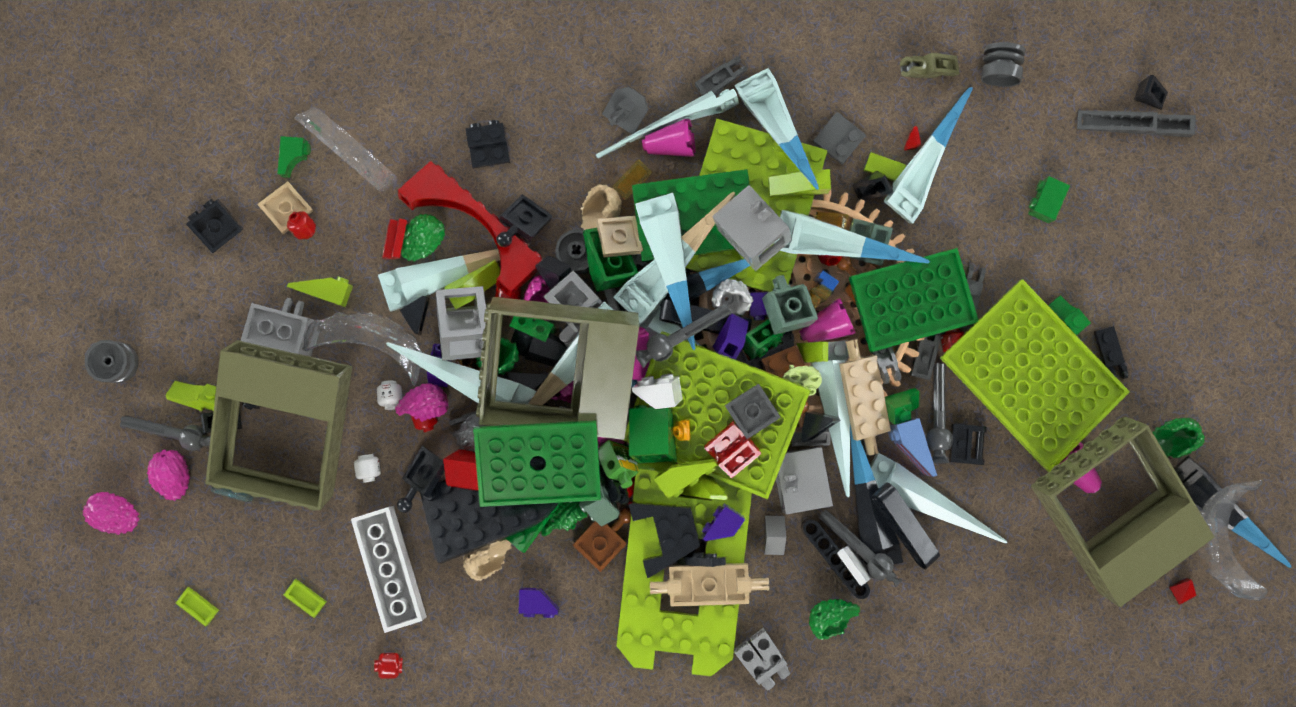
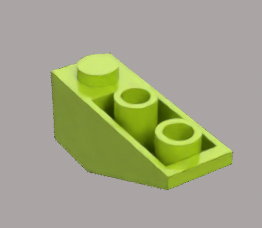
[654,459,717,499]

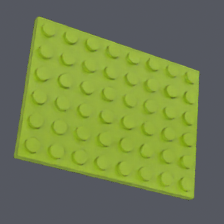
[685,119,828,292]
[940,279,1130,472]
[622,331,811,499]

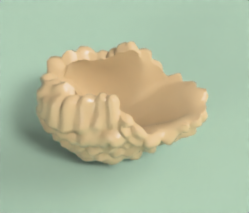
[581,184,622,230]
[463,538,512,581]

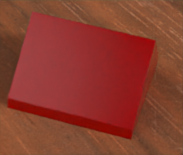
[443,449,478,490]

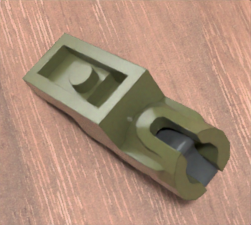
[900,53,960,78]

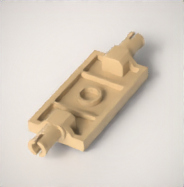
[839,339,891,455]
[650,563,769,606]

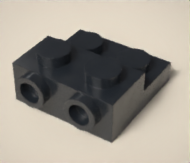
[465,120,510,169]
[186,199,243,253]

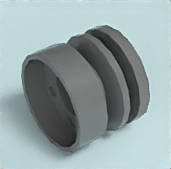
[981,42,1026,87]

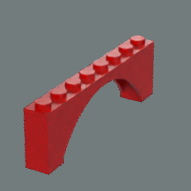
[398,161,542,298]

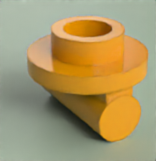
[673,419,690,441]

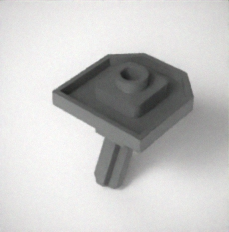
[602,86,648,134]

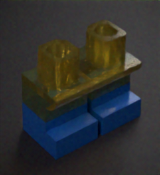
[808,271,839,309]

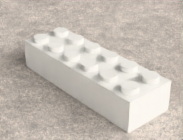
[351,506,427,633]

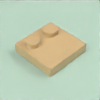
[257,181,313,234]
[596,216,643,257]

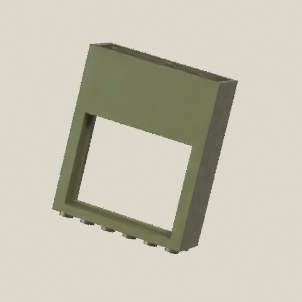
[476,297,639,440]
[205,340,352,510]
[1031,417,1215,607]

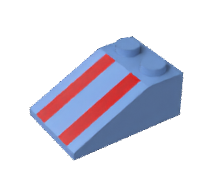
[888,418,937,477]

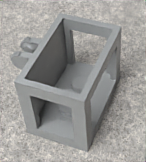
[712,185,792,271]
[544,271,603,347]
[436,286,486,361]
[241,298,321,357]
[776,447,833,514]

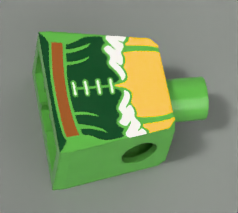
[598,440,639,488]

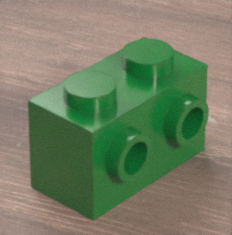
[1028,176,1070,223]
[742,319,785,360]

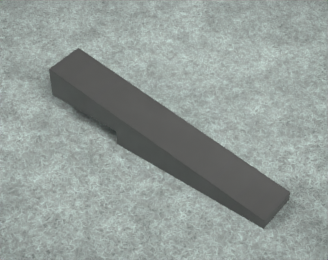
[1077,110,1196,137]

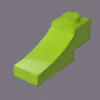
[165,380,216,411]

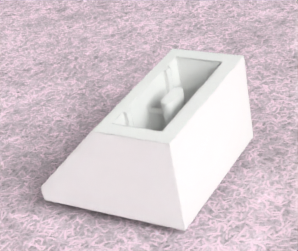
[632,374,683,409]

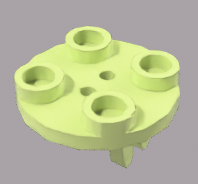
[782,365,822,396]

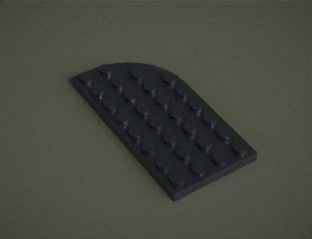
[420,456,558,564]

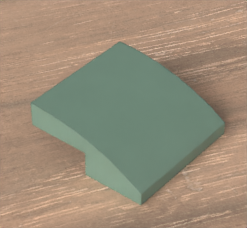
[848,218,893,266]

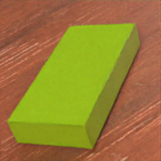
[864,152,906,182]
[797,342,828,363]
[283,579,327,618]
[176,587,219,627]

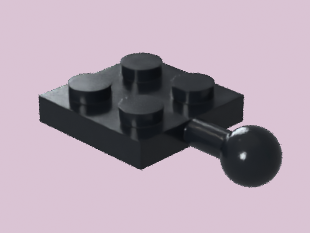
[497,194,553,247]
[397,446,445,513]

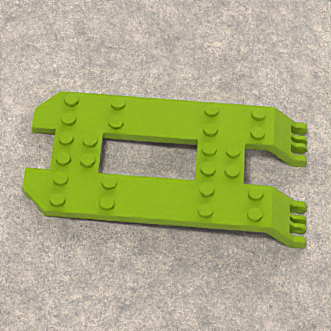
[616,462,752,676]

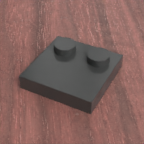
[813,112,866,165]
[725,383,781,439]

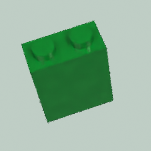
[629,405,677,463]

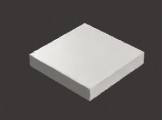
[837,545,872,586]

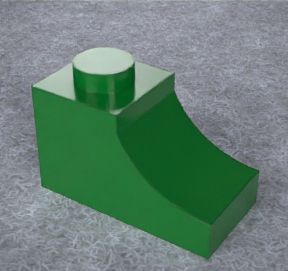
[277,136,311,178]
[1048,295,1091,335]
[885,388,920,425]

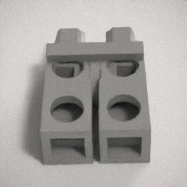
[734,628,790,691]

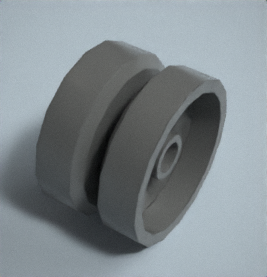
[555,229,590,275]
[85,340,139,383]

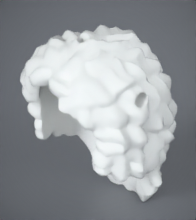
[711,279,753,315]

